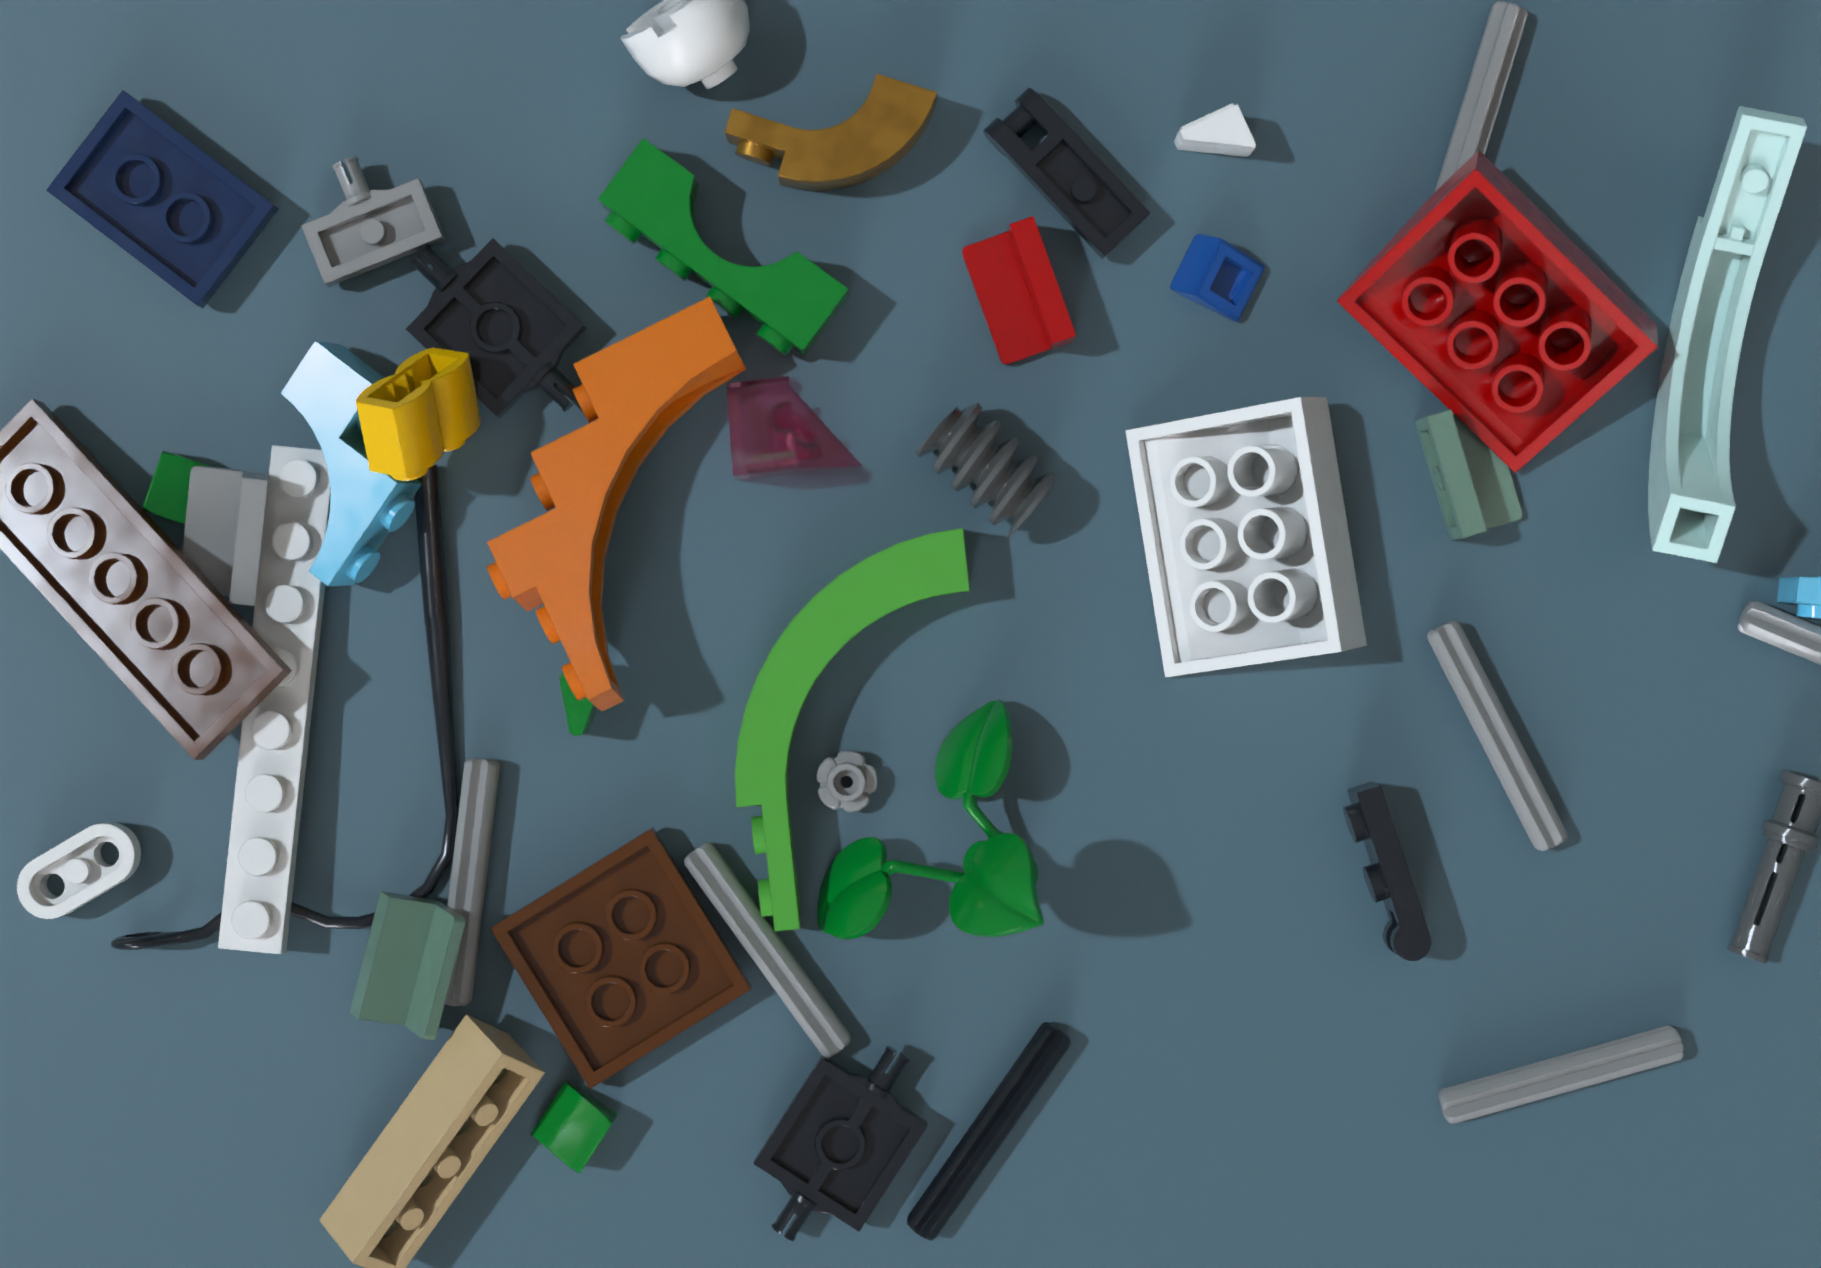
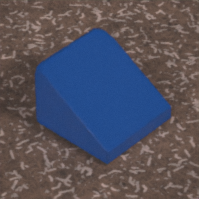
[1170,234,1265,322]

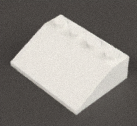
[1125,397,1367,677]

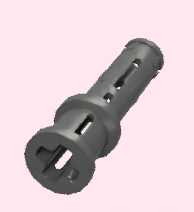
[1727,770,1821,963]

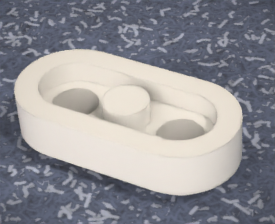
[17,822,141,919]

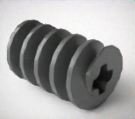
[915,403,1057,538]

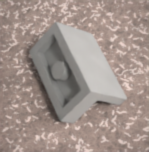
[182,465,269,606]

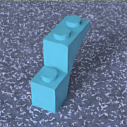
[281,341,422,586]

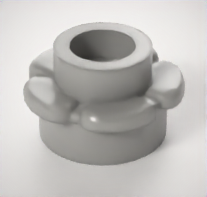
[816,750,878,813]

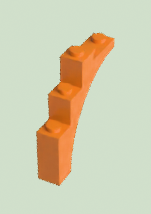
[487,297,746,712]

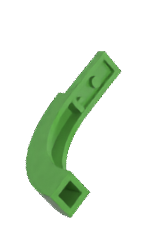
[735,528,970,932]

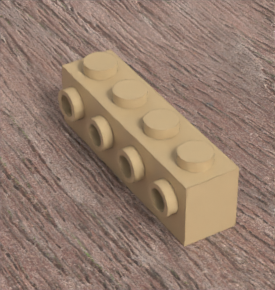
[319,1014,545,1268]

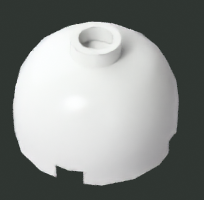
[621,0,750,89]

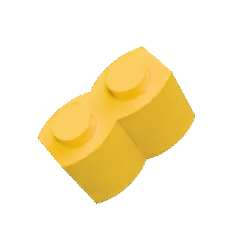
[356,347,481,481]

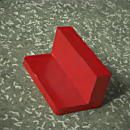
[962,216,1077,365]

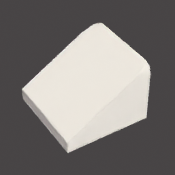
[1174,103,1256,157]

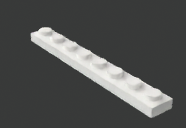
[218,445,330,954]

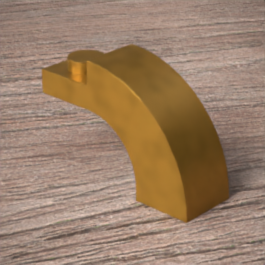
[724,73,937,191]

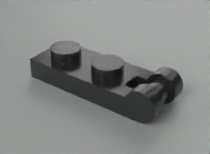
[983,87,1150,259]
[1343,782,1431,961]

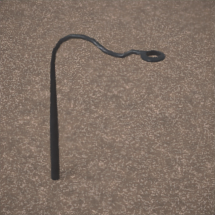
[111,465,458,950]

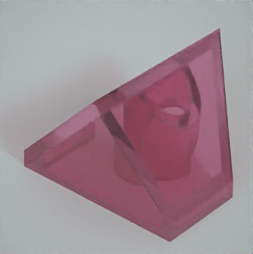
[727,376,862,481]

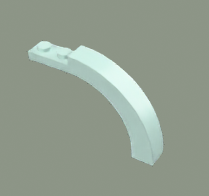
[1648,106,1807,563]

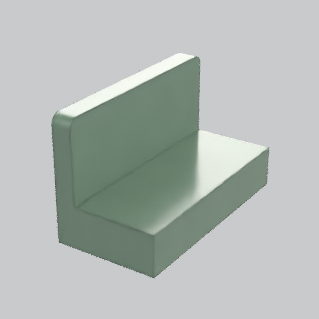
[1415,409,1523,540]
[349,891,466,1040]

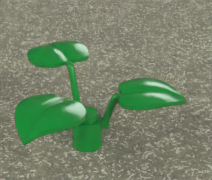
[817,699,1044,940]

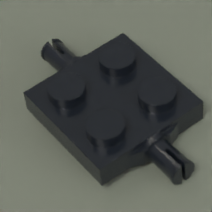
[406,238,587,418]
[753,1046,928,1241]

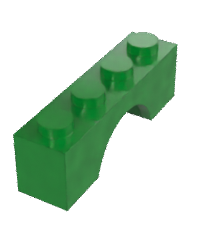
[598,138,849,356]

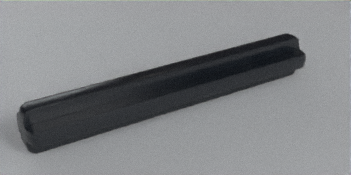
[907,1022,1071,1241]

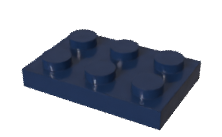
[46,90,279,308]

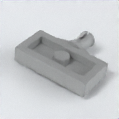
[301,157,446,287]

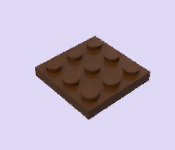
[490,827,752,1089]

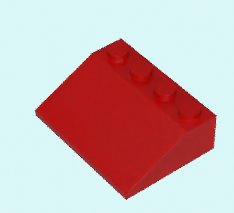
[1337,150,1658,473]

